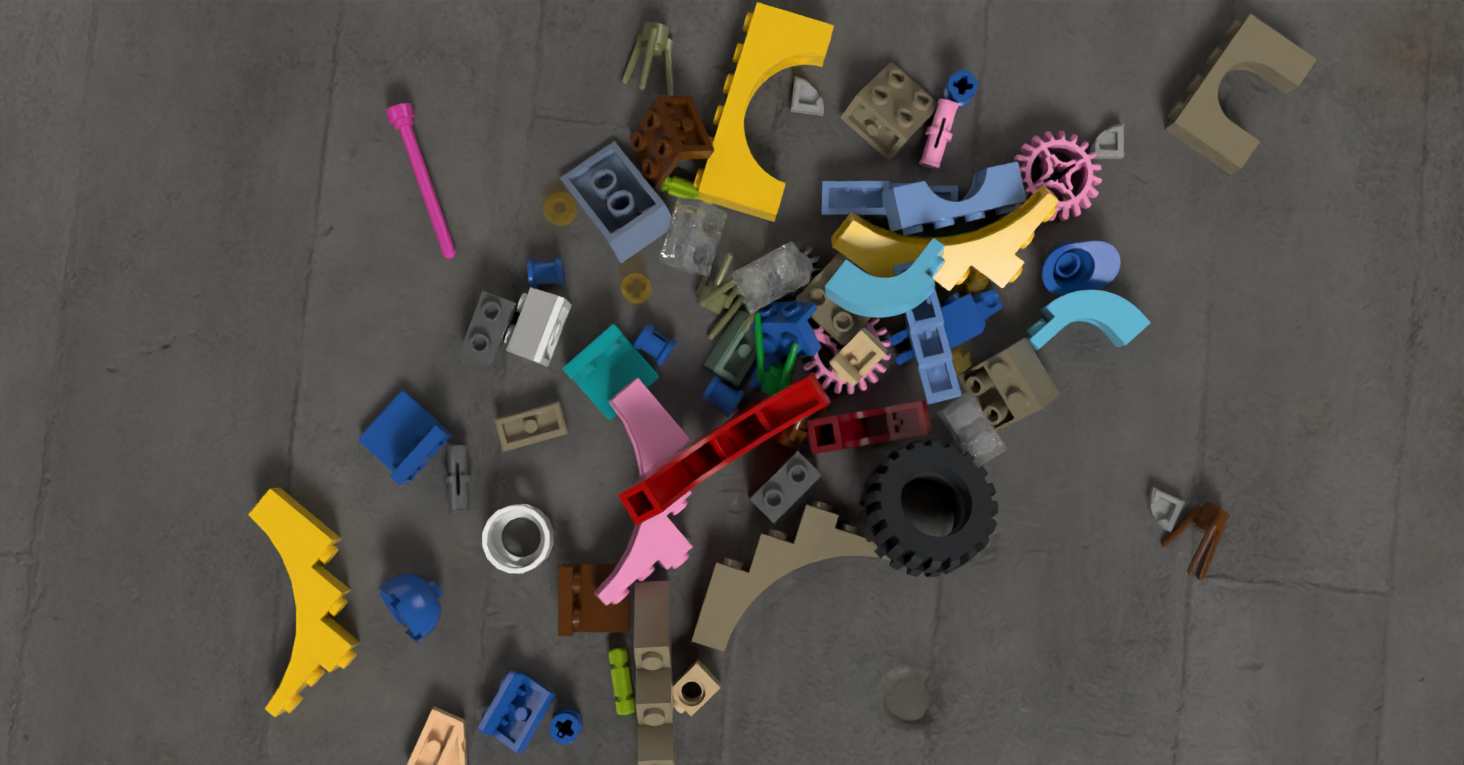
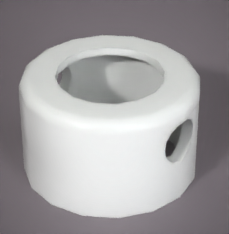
[482,504,554,573]

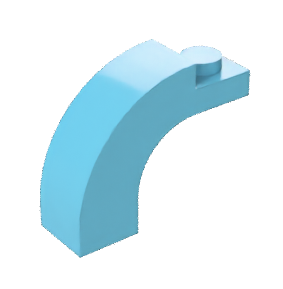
[825,238,946,318]
[1027,290,1151,351]

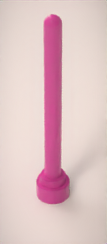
[385,103,456,259]

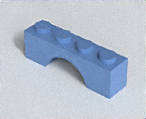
[882,162,1027,236]

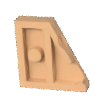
[407,706,467,765]

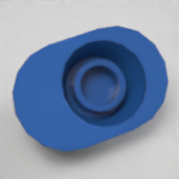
[1041,240,1121,295]

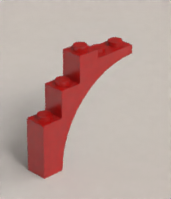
[618,372,831,526]

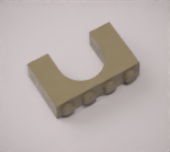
[1165,13,1317,175]

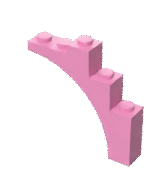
[593,378,693,606]

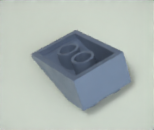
[560,141,676,263]

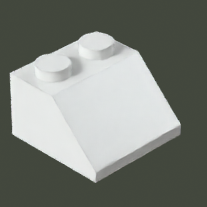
[504,287,572,367]

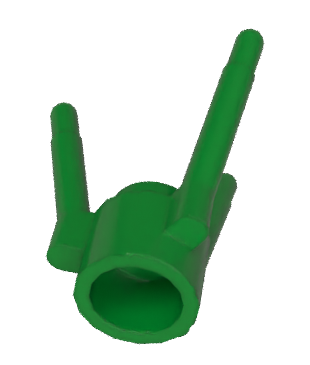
[754,312,799,395]

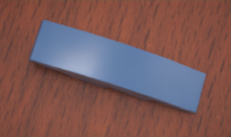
[822,181,958,221]
[893,260,961,405]

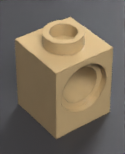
[673,658,721,717]

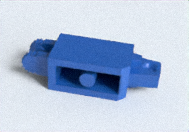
[885,289,1003,365]

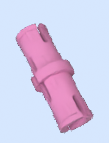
[919,99,959,170]

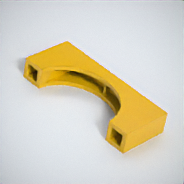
[693,2,834,222]

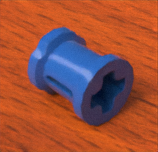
[943,70,978,107]
[527,256,565,289]
[633,323,678,366]
[700,375,744,418]
[549,708,583,744]

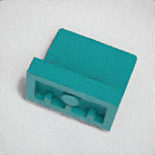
[562,324,659,420]

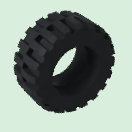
[859,439,998,578]

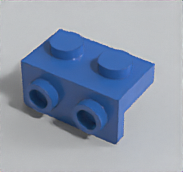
[750,301,822,356]
[477,670,557,753]

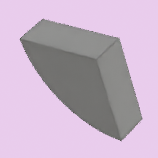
[790,77,824,116]
[1089,124,1124,159]
[1148,487,1185,532]

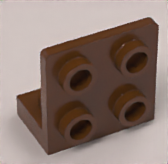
[630,96,714,190]
[558,564,630,636]

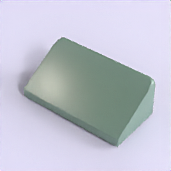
[704,310,757,386]

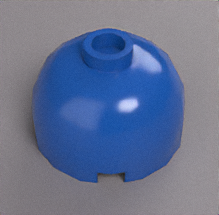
[377,573,443,643]

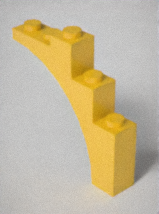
[831,185,1059,291]
[248,488,360,717]

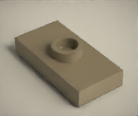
[494,401,569,452]

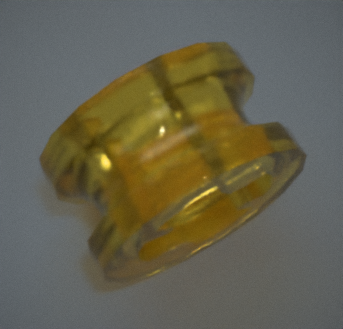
[621,273,652,304]

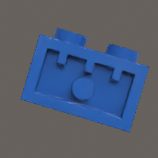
[359,391,453,486]

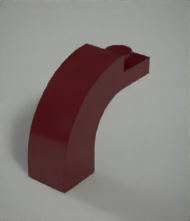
[806,400,933,454]

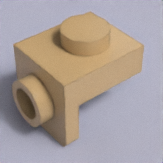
[829,327,889,386]

